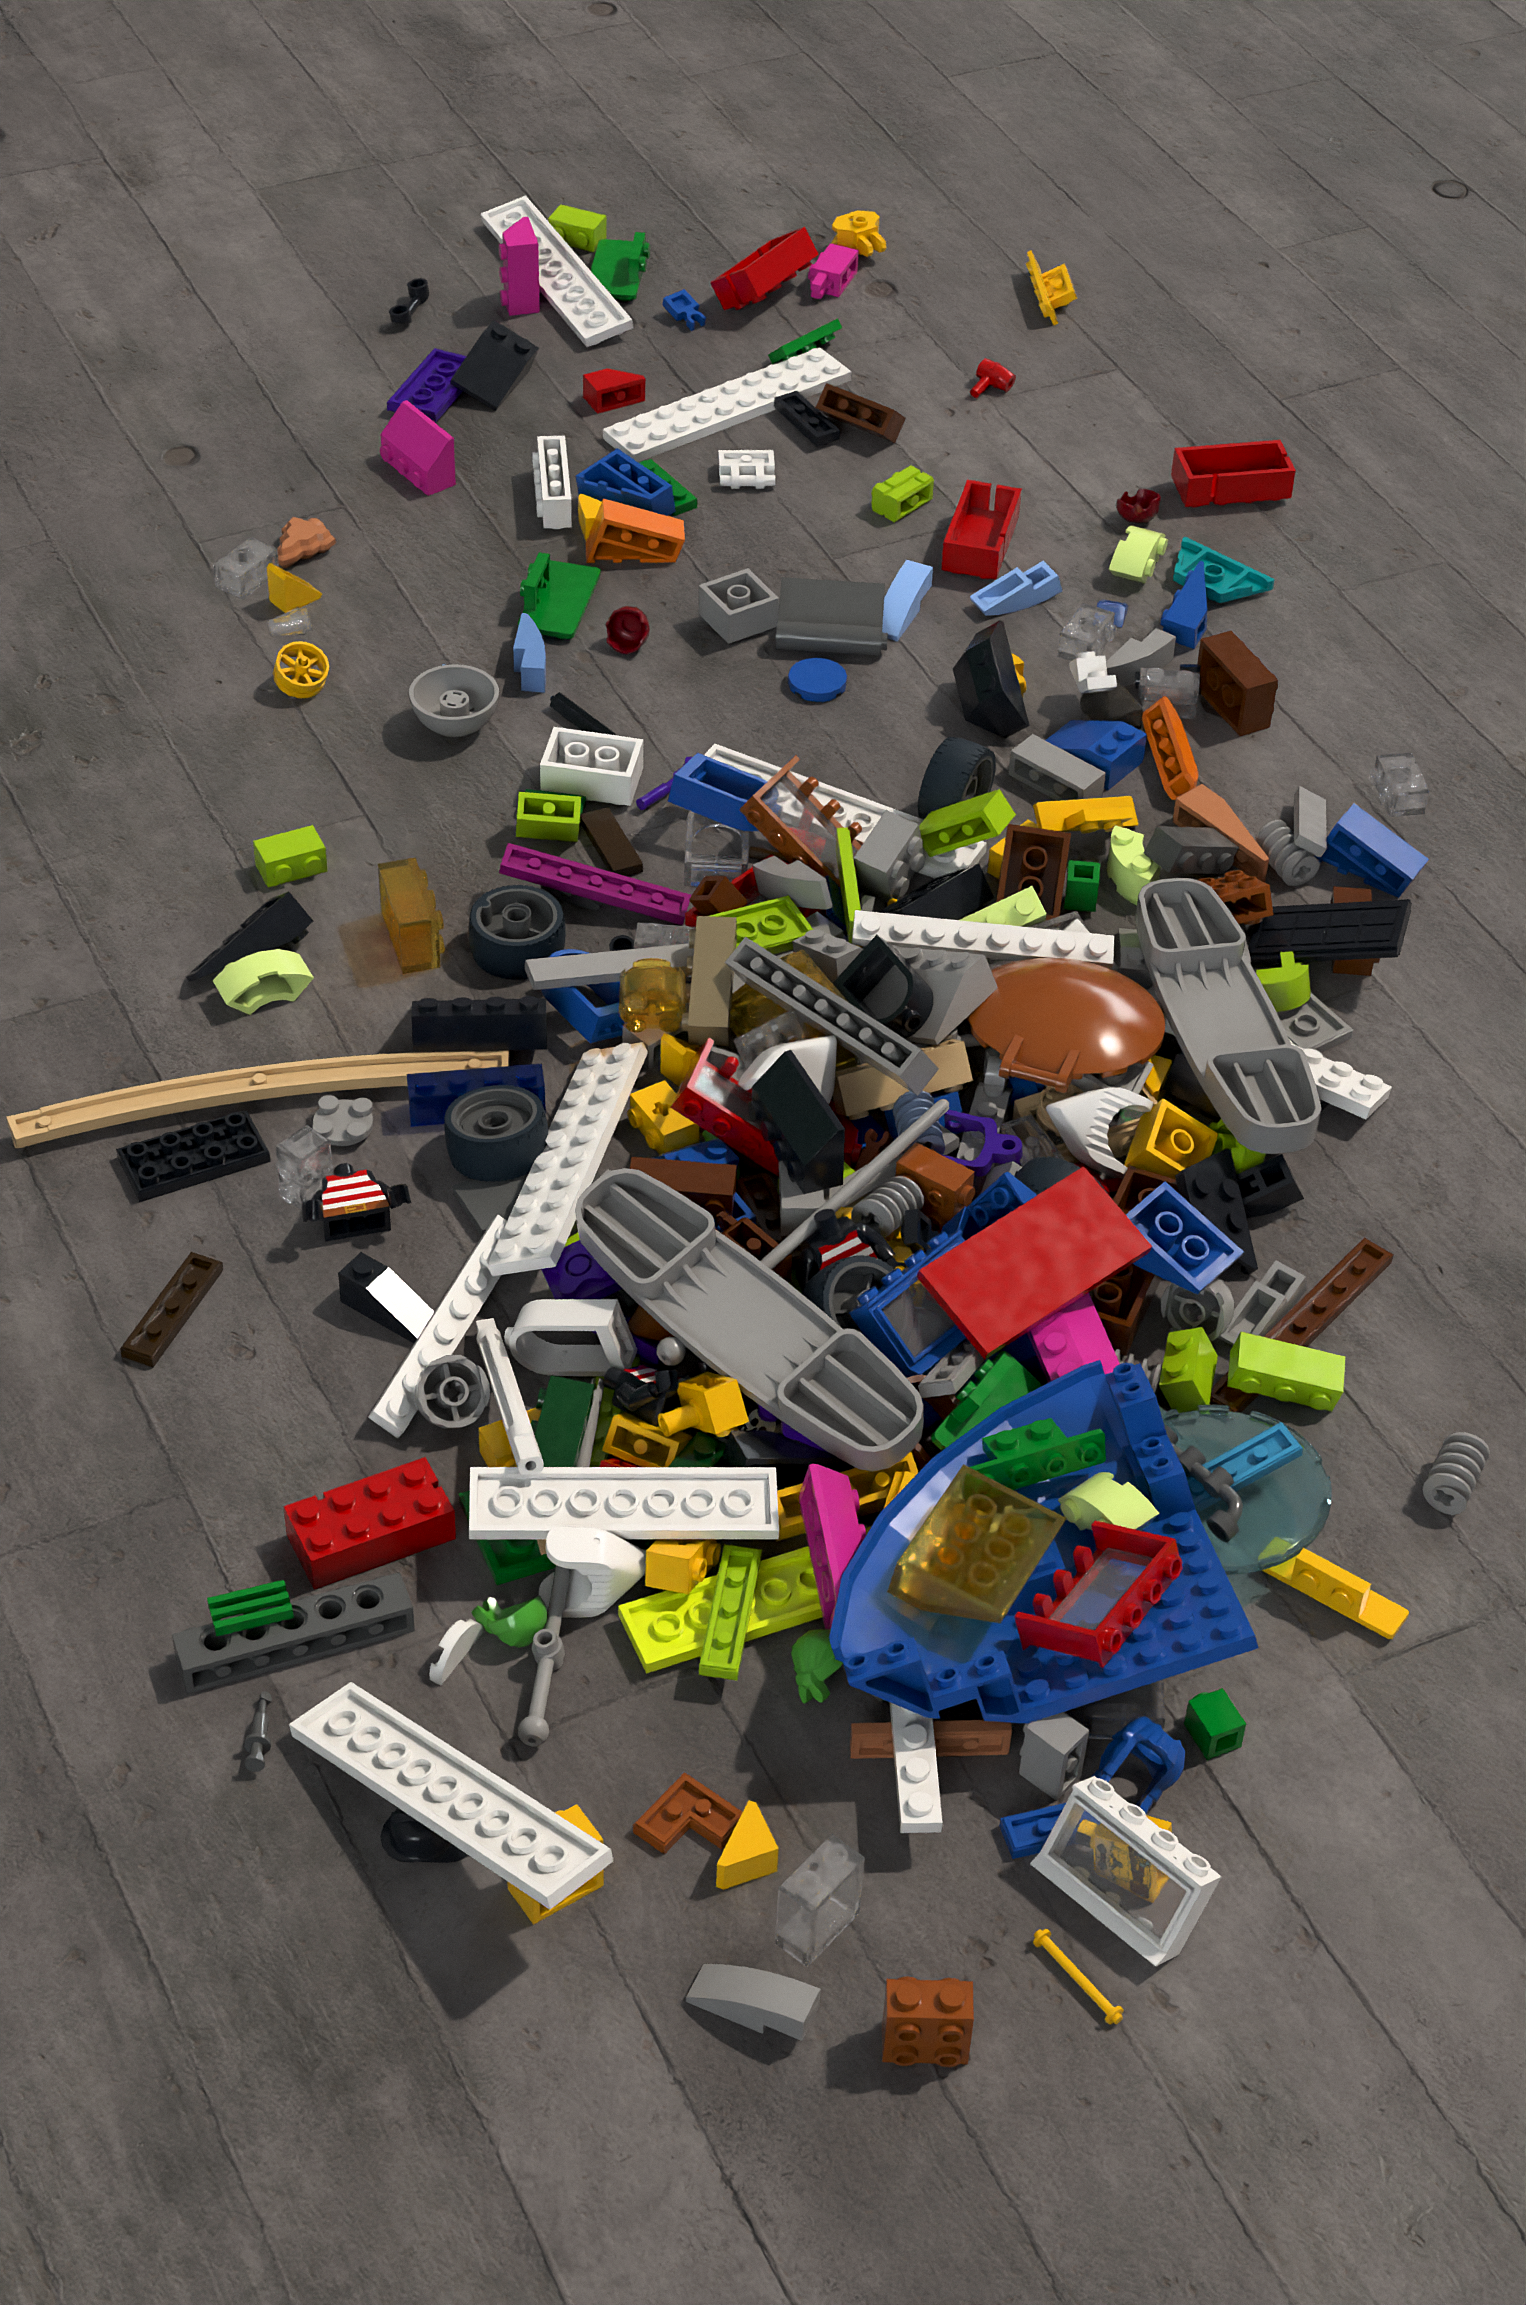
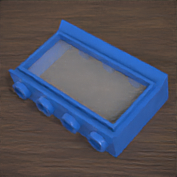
[849,1229,966,1378]

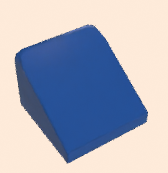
[1095,599,1129,628]

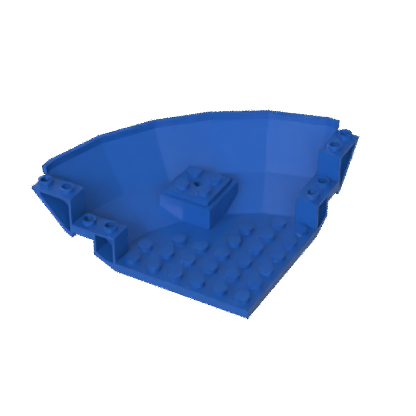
[829,1360,1259,1724]

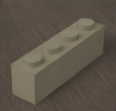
[682,916,737,1046]

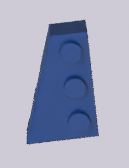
[575,448,676,516]
[1314,803,1429,898]

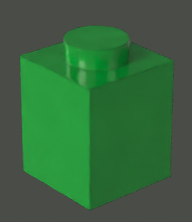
[1064,860,1100,912]
[1184,1688,1246,1760]

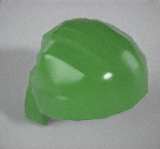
[472,1595,547,1648]
[791,1629,843,1704]

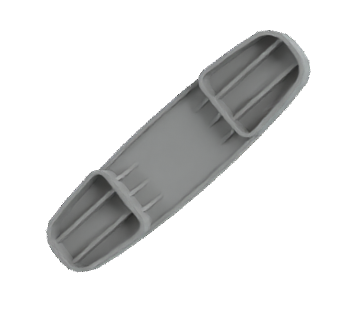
[1135,878,1322,1154]
[575,1168,923,1471]

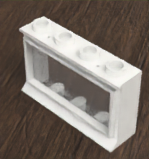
[1030,1776,1222,1967]

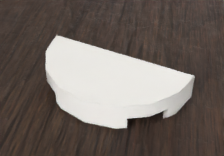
[429,1618,484,1685]

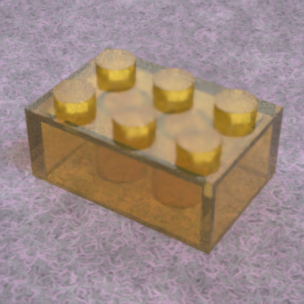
[378,857,445,974]

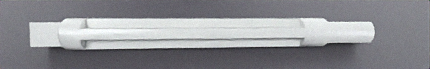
[476,1318,544,1475]

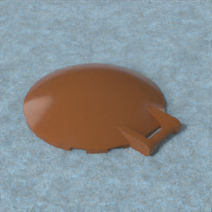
[965,958,1165,1093]

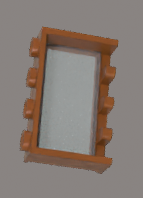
[739,755,862,897]

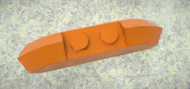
[1140,696,1198,800]

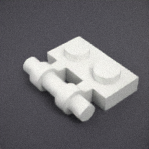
[718,450,775,489]

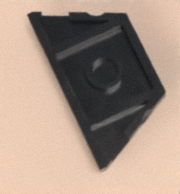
[1175,1148,1258,1275]

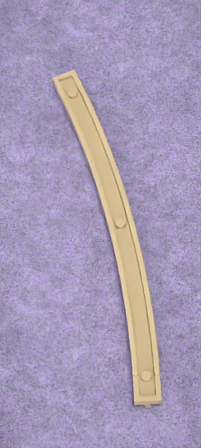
[6,1050,509,1148]

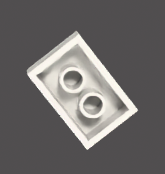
[540,727,643,806]

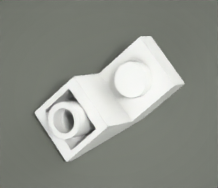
[1069,652,1117,694]

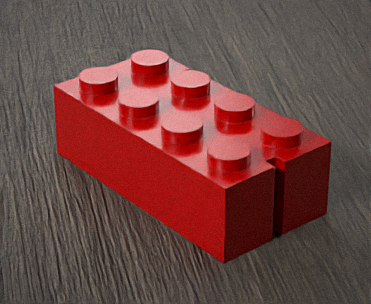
[710,227,819,310]
[1171,440,1296,507]
[941,479,1022,580]
[283,1457,456,1590]

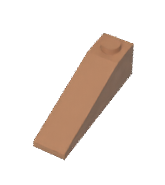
[1173,784,1269,882]

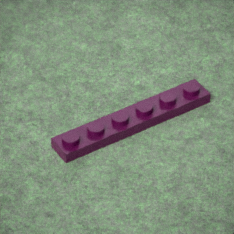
[499,843,692,925]

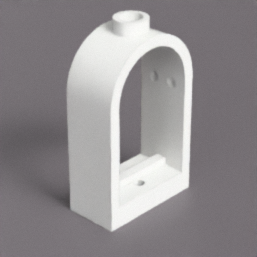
[504,1299,637,1376]

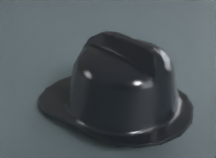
[380,1808,469,1863]

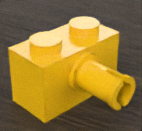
[658,1372,749,1437]

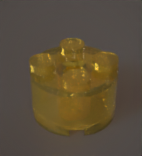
[619,958,686,1033]

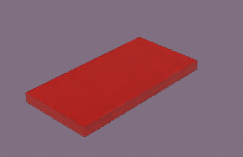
[916,1166,1152,1360]

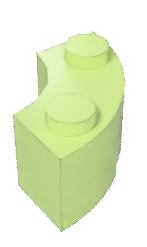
[1109,526,1168,583]
[1107,825,1161,905]
[213,949,314,1015]
[1058,1472,1159,1531]

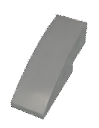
[1103,628,1176,692]
[752,856,833,910]
[1217,1260,1307,1346]
[686,1964,821,2041]

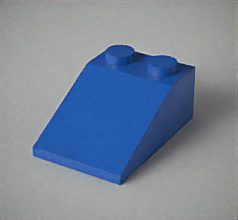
[1045,720,1147,790]
[1126,1181,1244,1295]

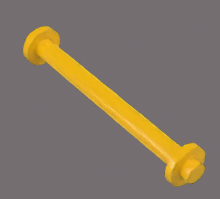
[1033,1929,1124,2024]

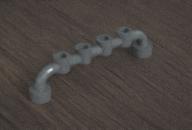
[1164,1425,1243,1543]

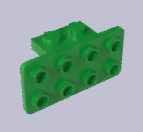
[591,232,650,301]
[518,552,601,639]
[931,1351,1043,1451]

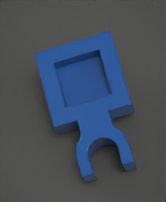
[662,289,706,331]

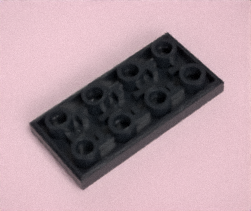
[116,1110,271,1202]

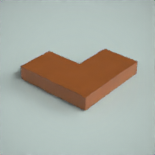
[633,1772,743,1855]

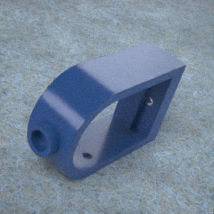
[668,753,782,831]
[541,949,649,1043]

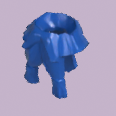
[1091,1716,1185,1815]

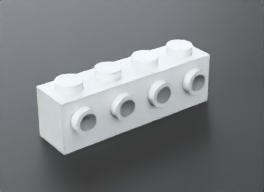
[532,436,572,529]

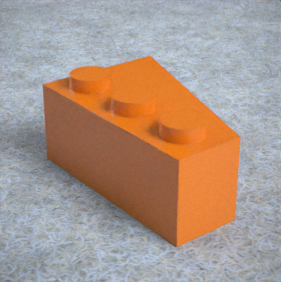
[586,499,685,563]

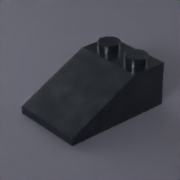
[450,320,539,411]

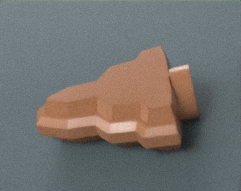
[274,517,336,568]

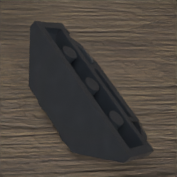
[953,620,1030,738]

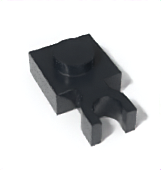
[901,1209,939,1253]

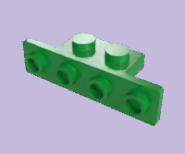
[963,1418,1106,1503]

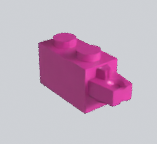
[808,243,859,299]

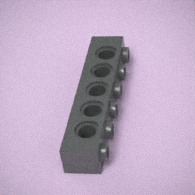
[172,1572,415,1694]

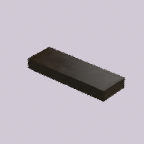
[580,807,643,876]

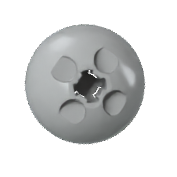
[409,664,499,737]

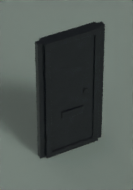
[1248,899,1412,964]

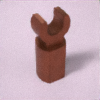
[854,1128,893,1171]

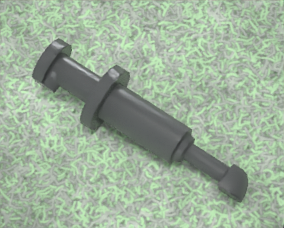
[244,1691,272,1772]

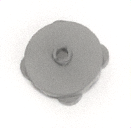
[313,1095,373,1146]

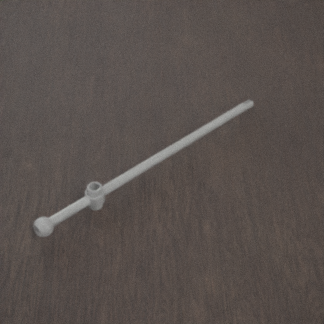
[656,1099,949,1365]
[518,1378,604,1747]

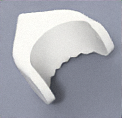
[738,1035,837,1105]
[1046,1087,1153,1179]
[538,1526,646,1618]

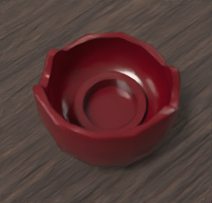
[1116,489,1161,523]
[605,606,650,654]

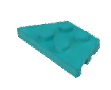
[1173,537,1275,603]

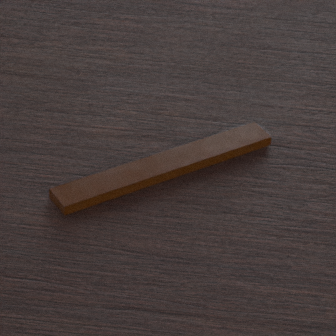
[1209,1238,1394,1421]

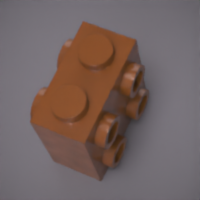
[1198,870,1273,925]
[895,1142,975,1233]
[882,1976,974,2067]

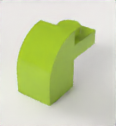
[1256,951,1311,1012]

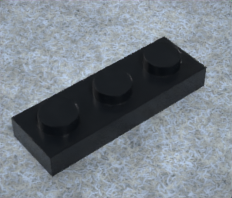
[774,391,840,447]

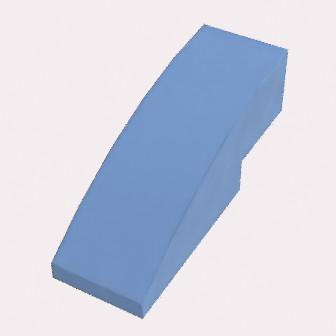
[513,613,546,693]

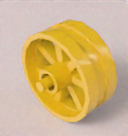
[273,641,329,699]

